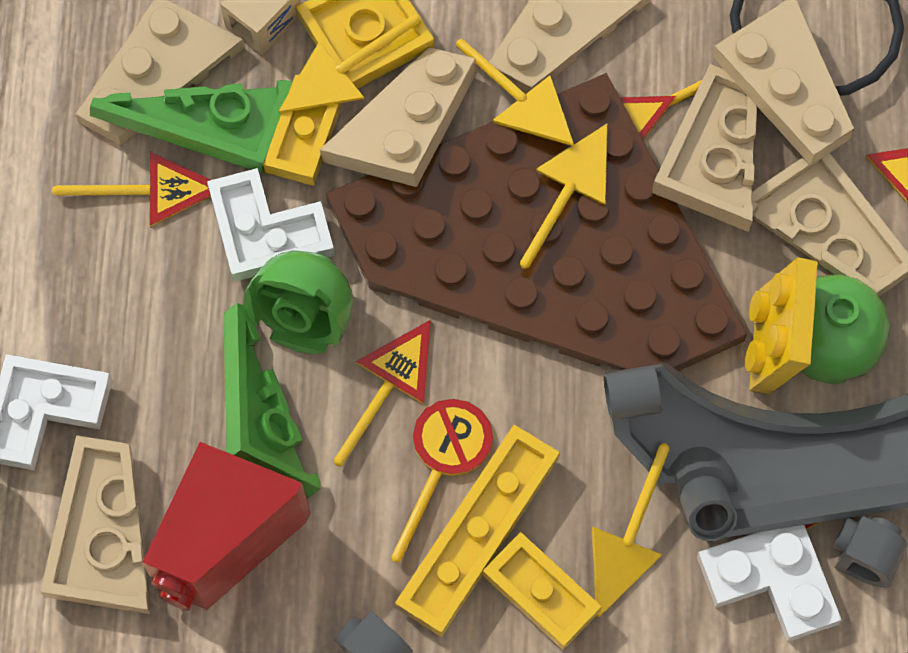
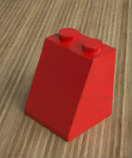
[142,442,311,611]

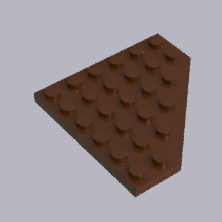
[326,73,747,371]

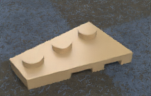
[75,0,245,145]
[489,0,651,94]
[712,0,854,165]
[320,47,478,187]
[651,64,757,232]
[751,153,908,296]
[40,435,151,615]

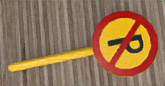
[391,399,493,563]

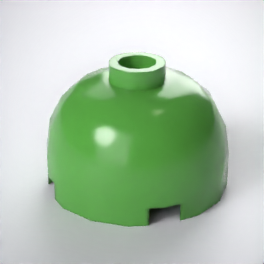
[243,250,353,354]
[801,274,890,384]

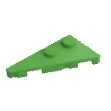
[90,80,293,173]
[224,303,321,499]

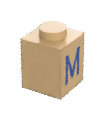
[220,0,301,56]

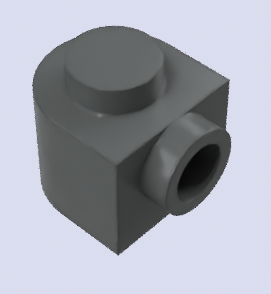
[833,516,908,588]
[334,610,413,653]

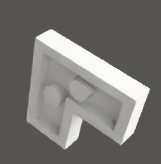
[207,168,335,282]
[0,354,113,471]
[697,525,842,642]

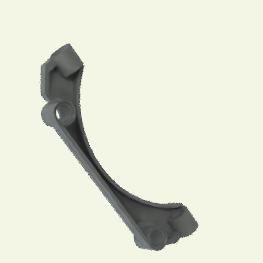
[603,363,908,541]

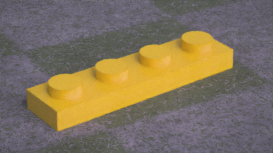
[395,425,560,637]

